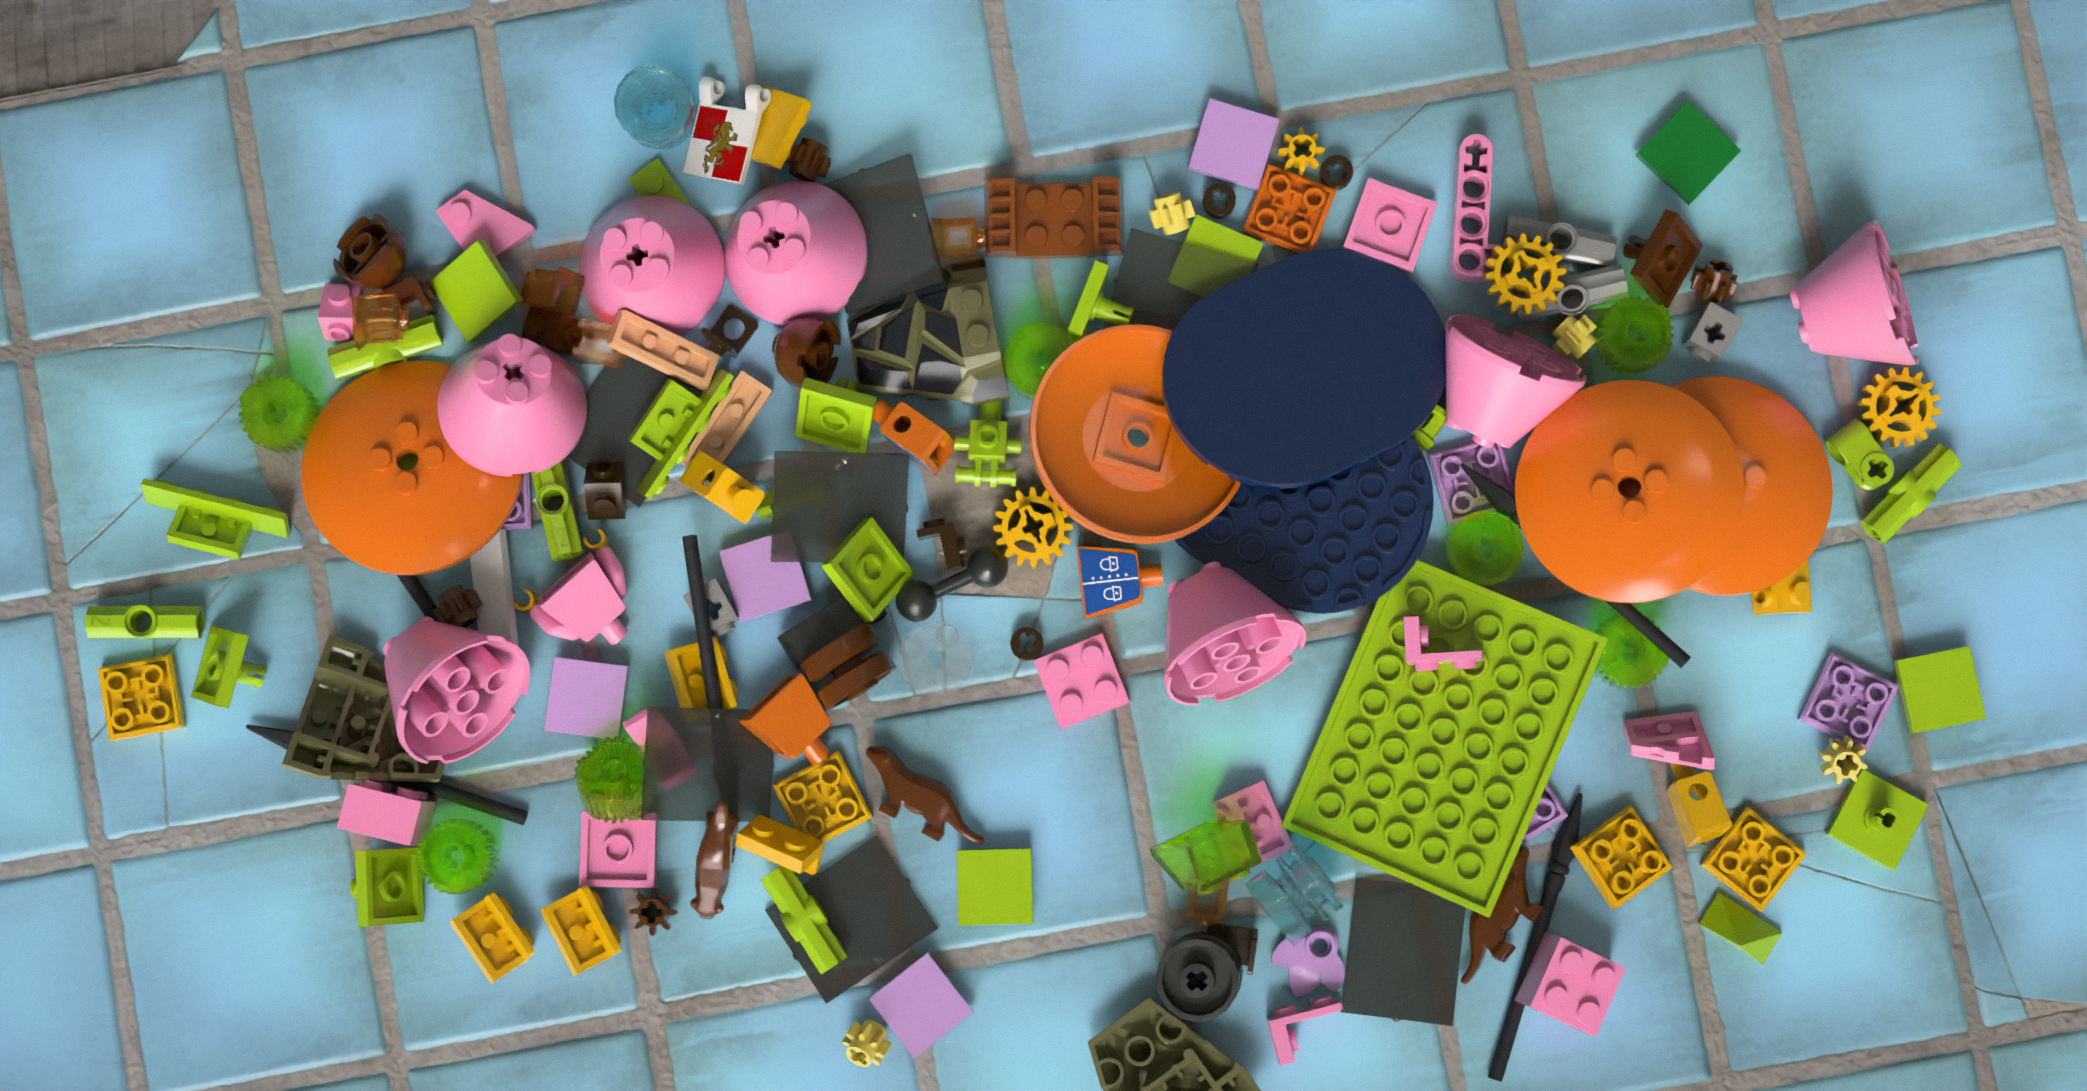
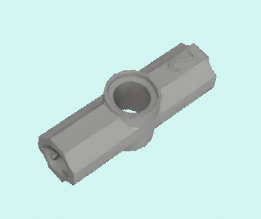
[1501,215,1617,268]
[1512,264,1628,322]

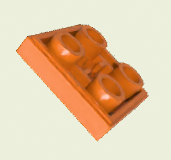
[1242,164,1337,254]

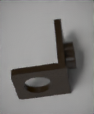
[700,305,758,359]
[1207,922,1258,975]

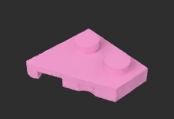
[435,190,537,259]
[1623,711,1715,770]

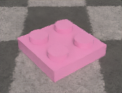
[1342,178,1437,273]
[1033,633,1130,730]
[579,811,658,888]

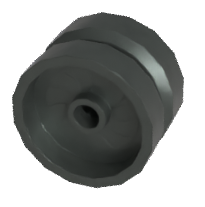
[1156,931,1243,1022]

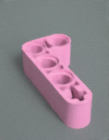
[1449,134,1522,284]

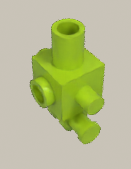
[954,400,1022,488]

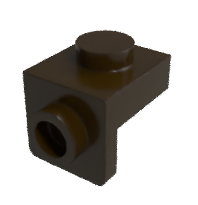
[583,460,627,520]
[916,518,968,572]

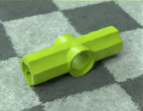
[327,315,444,380]
[1859,443,1962,544]
[531,461,584,561]
[85,604,205,640]
[760,866,849,974]

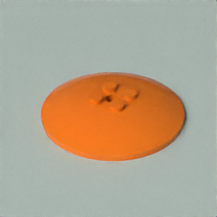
[1029,324,1241,544]
[301,361,524,575]
[1618,376,1833,596]
[1515,380,1745,604]

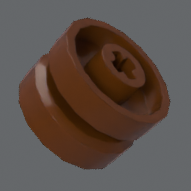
[800,623,897,710]

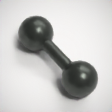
[895,546,1008,622]

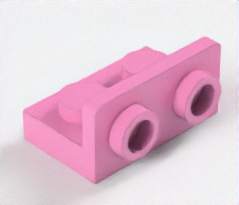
[1212,780,1294,870]

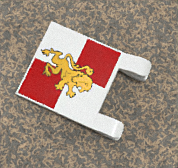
[682,76,772,185]

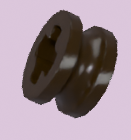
[1319,155,1353,190]
[1202,183,1236,219]
[1010,627,1044,661]

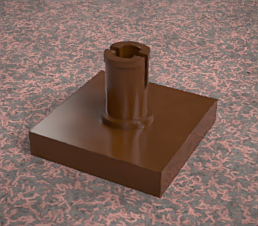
[1623,209,1703,308]

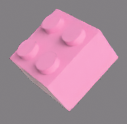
[337,780,437,846]
[1515,932,1626,1037]

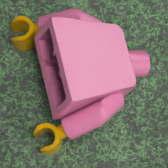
[514,529,628,645]

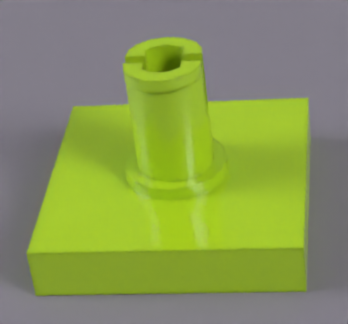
[1068,260,1134,343]
[795,377,877,456]
[821,517,915,623]
[191,625,267,709]
[1825,769,1929,871]
[349,847,424,927]

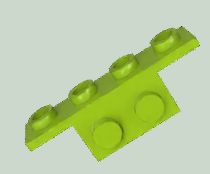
[627,368,734,499]
[141,478,291,560]

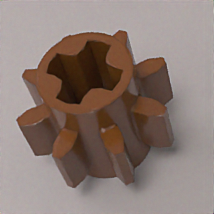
[785,138,831,182]
[1690,259,1738,305]
[433,585,483,628]
[629,888,678,936]

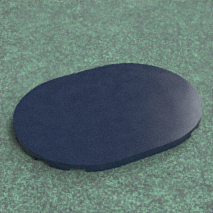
[1162,249,1446,489]
[1174,436,1434,614]

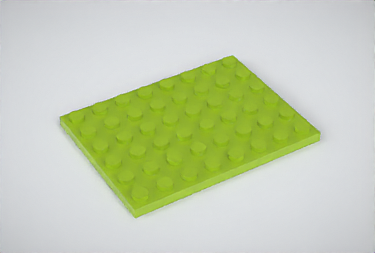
[1281,560,1608,918]

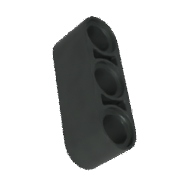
[777,596,888,670]

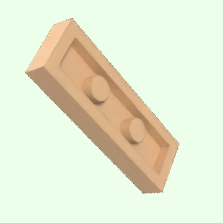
[606,309,719,391]
[681,370,773,483]

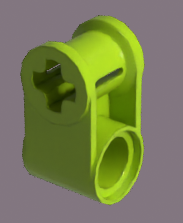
[1824,418,1894,491]

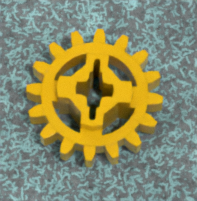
[1483,233,1566,316]
[1857,367,1942,448]
[993,487,1073,569]

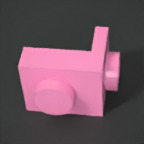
[318,284,364,342]

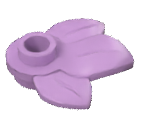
[1271,926,1345,997]

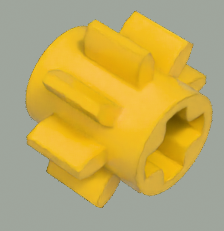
[1278,127,1325,176]

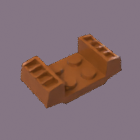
[984,177,1125,259]

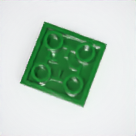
[1635,101,1741,205]

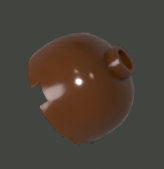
[333,214,408,289]
[772,316,841,389]

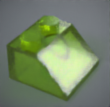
[1149,820,1262,895]

